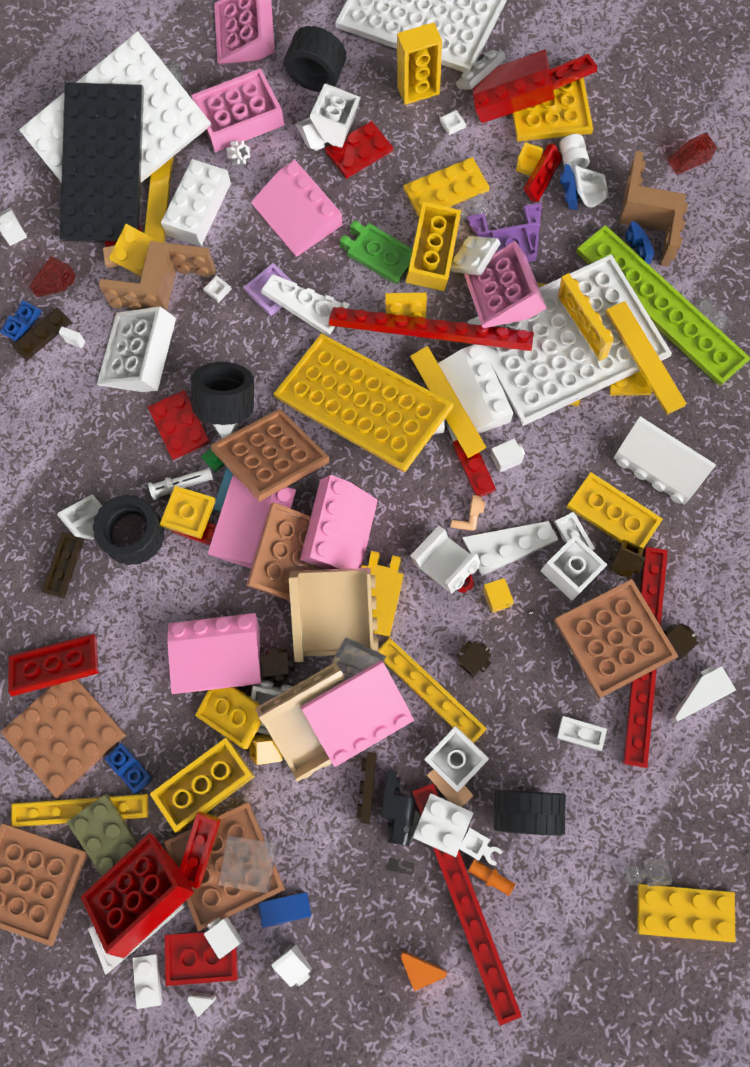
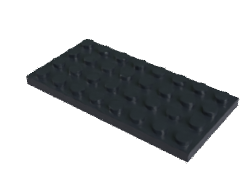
[60,82,144,242]

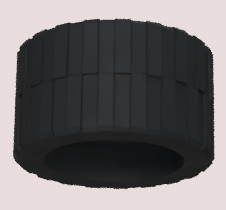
[284,26,347,92]
[191,362,254,425]
[93,495,165,565]
[494,789,566,836]

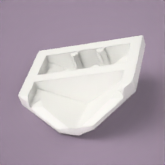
[573,166,609,207]
[57,494,102,540]

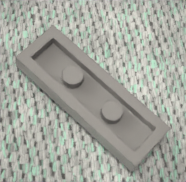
[456,50,506,89]

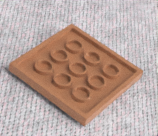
[211,409,329,502]
[246,502,326,601]
[554,579,679,699]
[1,679,126,798]
[164,802,285,931]
[0,823,88,946]

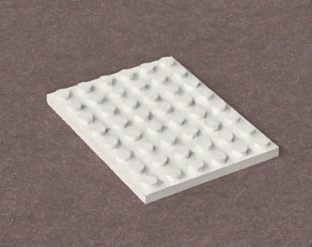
[335,0,507,72]
[19,31,211,182]
[467,254,672,426]

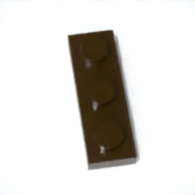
[12,307,72,361]
[42,532,85,599]
[357,752,377,824]

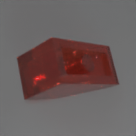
[668,132,717,175]
[29,256,76,297]

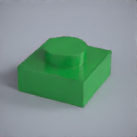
[201,448,224,473]

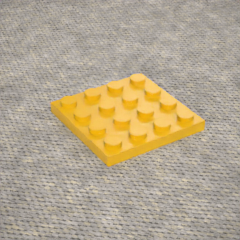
[512,77,593,142]

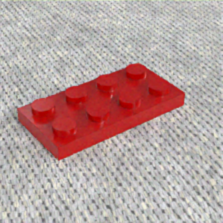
[8,634,99,697]

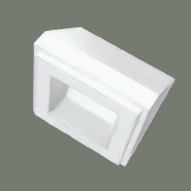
[188,992,216,1017]

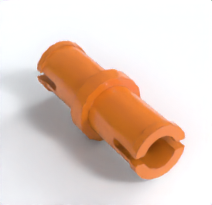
[468,859,516,897]

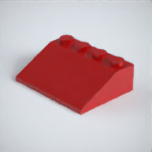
[473,49,555,123]
[81,832,194,959]

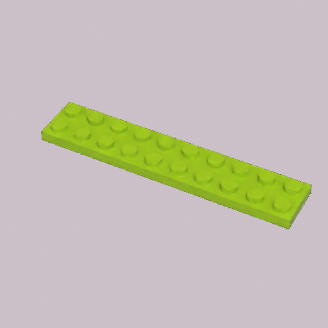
[576,225,750,386]

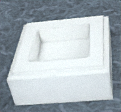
[440,110,466,135]
[203,275,231,303]
[59,327,85,348]

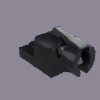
[381,770,420,846]

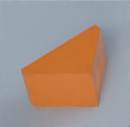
[401,950,447,991]

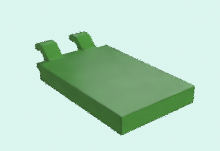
[339,220,412,285]

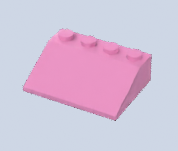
[214,0,275,64]
[191,68,285,152]
[251,160,342,257]
[464,241,547,328]
[207,475,296,568]
[300,475,378,569]
[167,613,261,694]
[301,660,414,767]

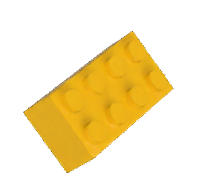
[397,22,442,105]
[406,202,461,291]
[150,738,256,832]

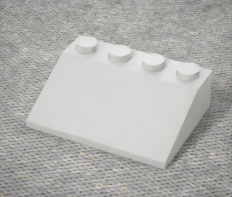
[97,307,176,392]
[438,344,513,441]
[613,416,716,505]

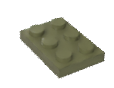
[67,794,139,876]

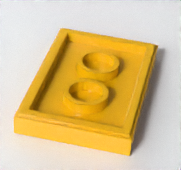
[195,687,262,749]

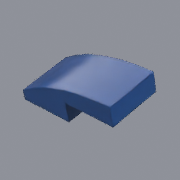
[560,164,578,210]
[625,221,654,264]
[0,300,42,342]
[104,743,153,795]
[258,892,311,928]

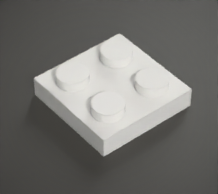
[450,236,501,276]
[412,794,473,857]

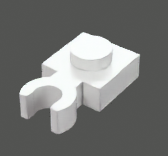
[459,828,502,865]

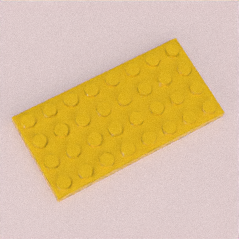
[273,333,453,473]

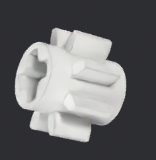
[226,140,250,165]

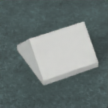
[424,726,489,792]

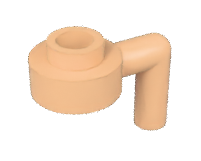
[450,495,485,531]

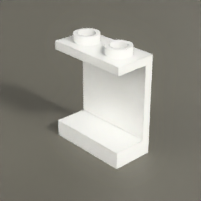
[410,526,480,594]

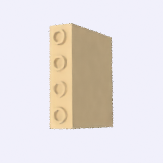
[289,568,378,662]
[255,662,346,782]

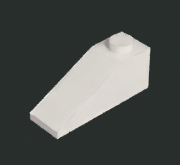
[670,666,736,724]

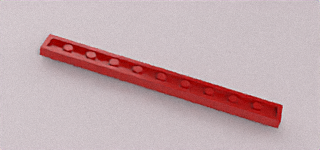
[329,307,534,351]
[623,547,668,768]
[412,783,522,1026]

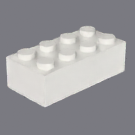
[161,159,231,246]

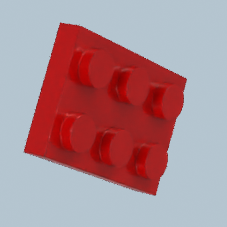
[325,121,393,179]
[148,390,210,460]
[165,929,238,986]

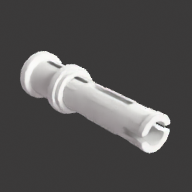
[148,467,213,501]

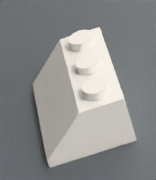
[310,84,360,148]

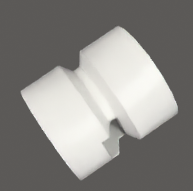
[559,134,590,172]

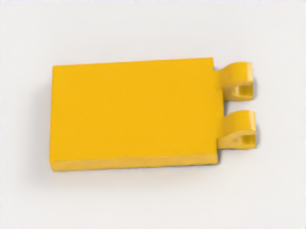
[361,551,404,637]

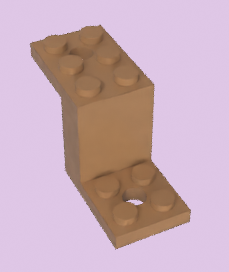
[619,151,688,267]
[99,241,216,311]

